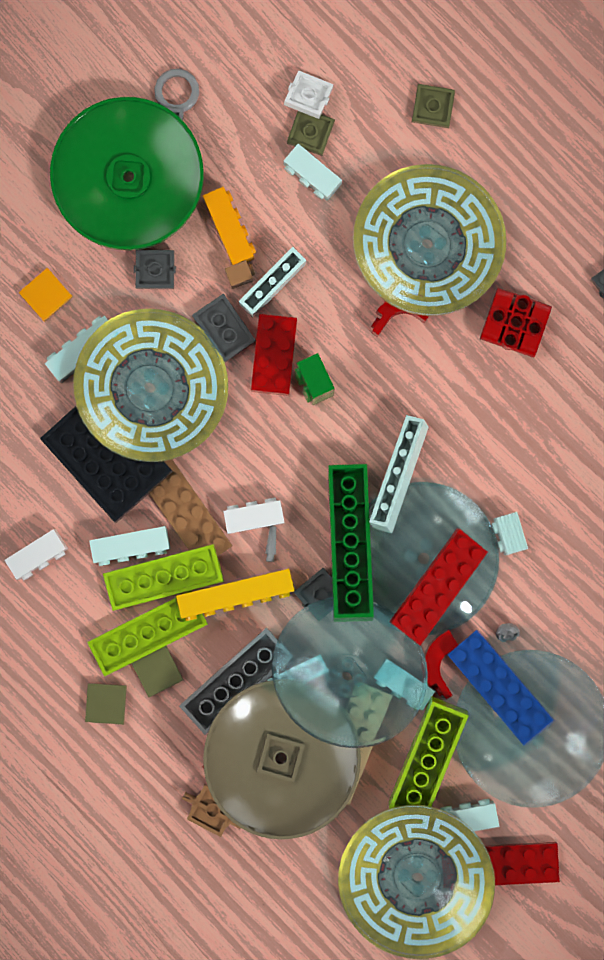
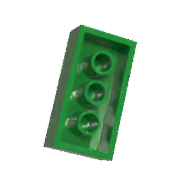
[295,353,335,405]

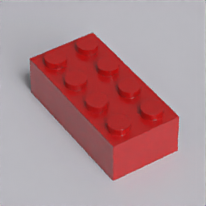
[251,314,297,396]

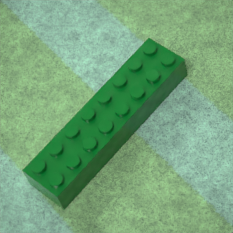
[328,464,374,622]

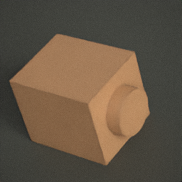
[225,260,255,289]

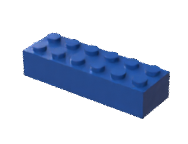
[448,630,556,746]

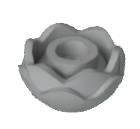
[496,623,520,642]

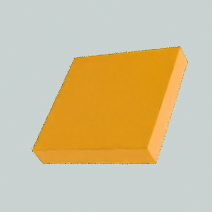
[18,268,73,322]

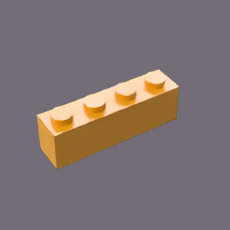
[203,186,256,265]

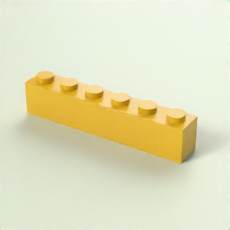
[175,569,294,621]

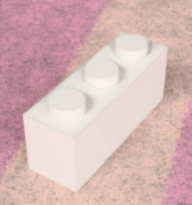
[223,497,284,534]
[5,529,68,581]

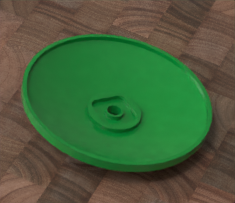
[50,97,204,250]

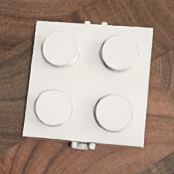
[284,71,334,119]

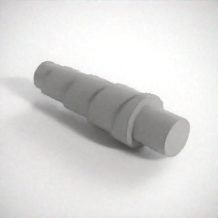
[265,526,277,562]

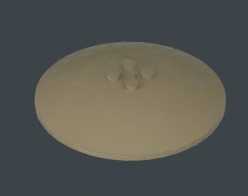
[203,680,361,839]

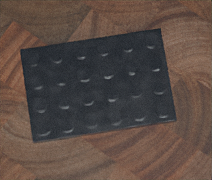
[40,406,173,523]

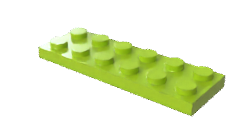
[103,544,224,611]
[87,590,208,677]

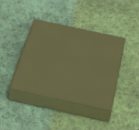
[412,84,455,129]
[287,111,335,156]
[132,646,184,697]
[85,683,127,725]

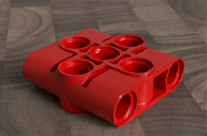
[480,288,552,358]

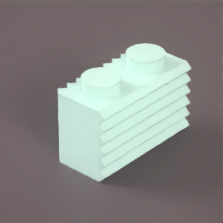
[492,512,528,555]

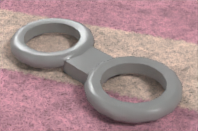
[154,68,199,121]

